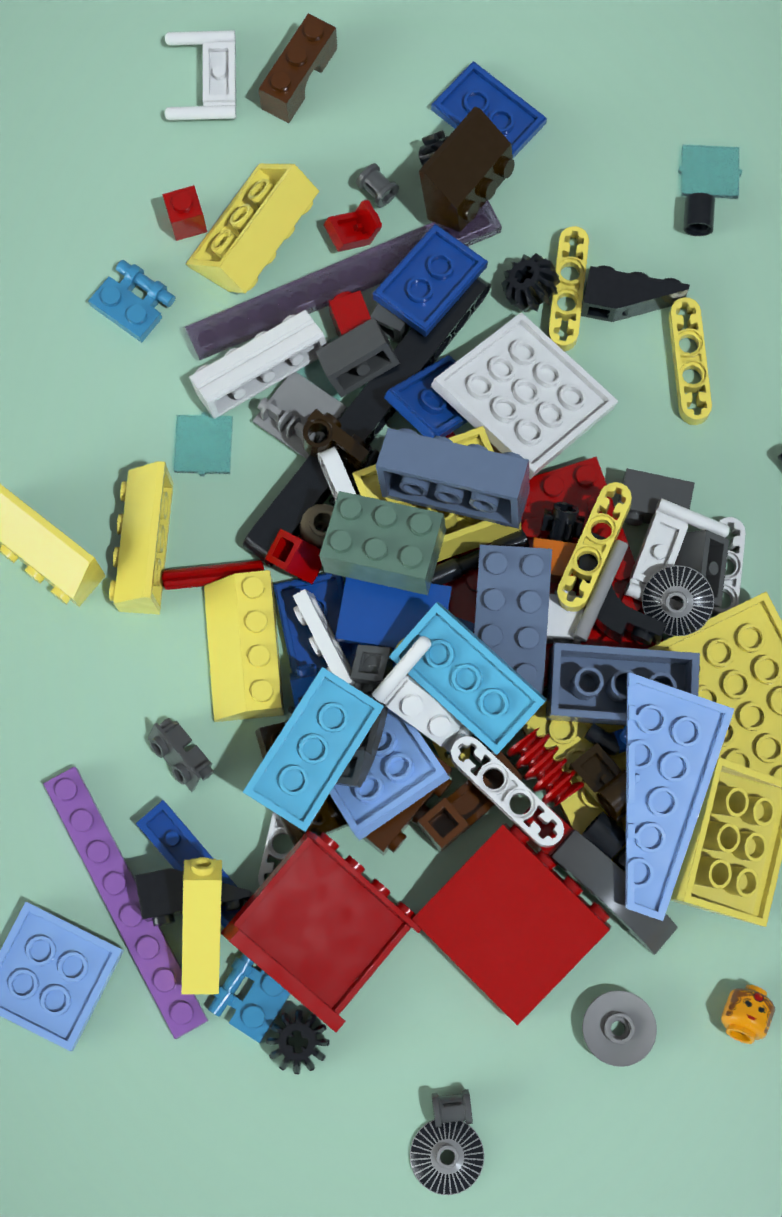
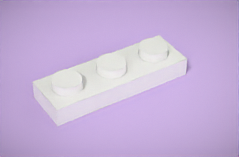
[293,589,355,687]

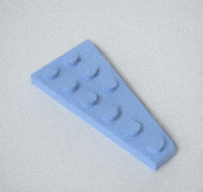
[625,672,734,921]

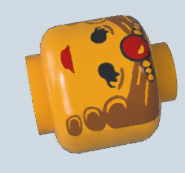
[721,985,775,1044]

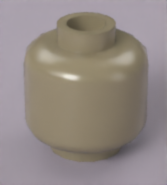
[299,504,334,549]

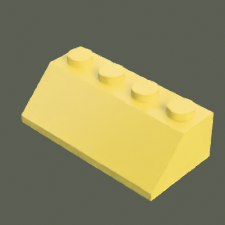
[186,163,319,294]
[109,461,174,615]
[0,484,106,607]
[204,570,284,722]

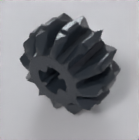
[501,253,560,312]
[266,1009,330,1074]

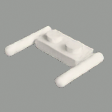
[165,30,236,120]
[624,498,729,609]
[372,636,473,754]

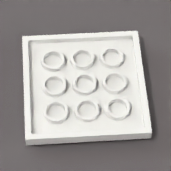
[431,312,618,479]

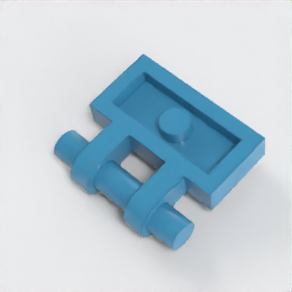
[88,260,176,343]
[208,954,291,1043]

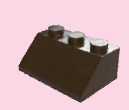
[419,107,515,232]

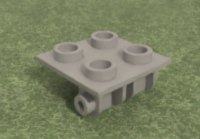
[253,372,347,459]

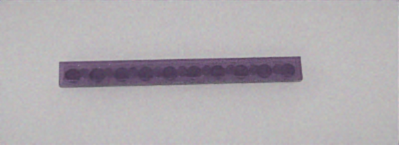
[185,200,502,360]

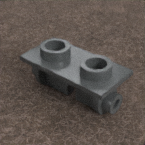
[148,718,214,792]

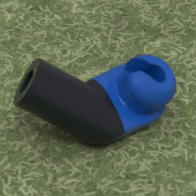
[584,723,627,755]

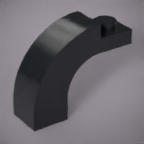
[578,532,666,645]

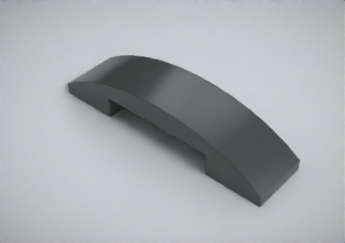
[336,644,393,788]
[550,829,678,955]

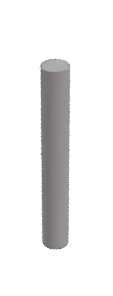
[573,540,629,642]

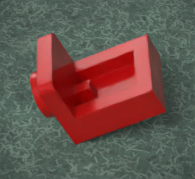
[324,200,382,252]

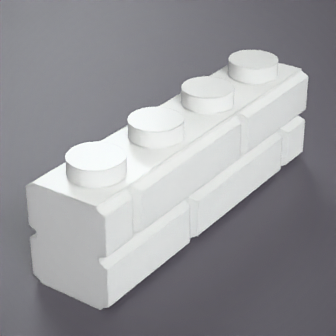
[189,310,327,419]

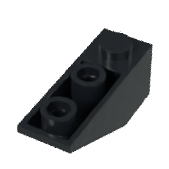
[581,265,690,322]
[135,868,253,927]

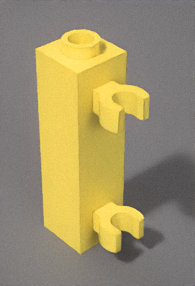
[181,857,222,994]

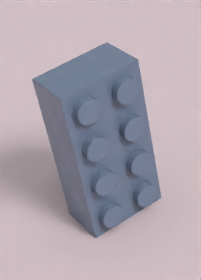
[376,428,530,529]
[474,544,552,694]
[546,643,700,726]

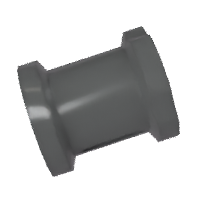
[356,163,399,208]
[432,1089,473,1128]

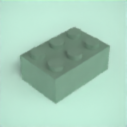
[319,491,446,595]

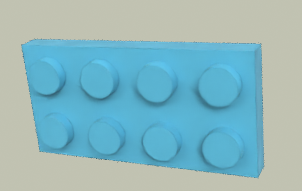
[389,602,547,755]
[243,667,384,832]

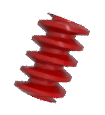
[507,727,585,809]

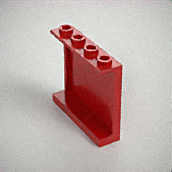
[412,823,611,1026]
[221,830,422,1033]

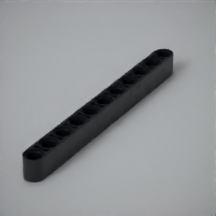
[243,277,491,566]

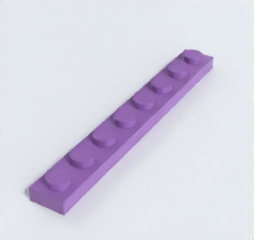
[43,766,209,1039]

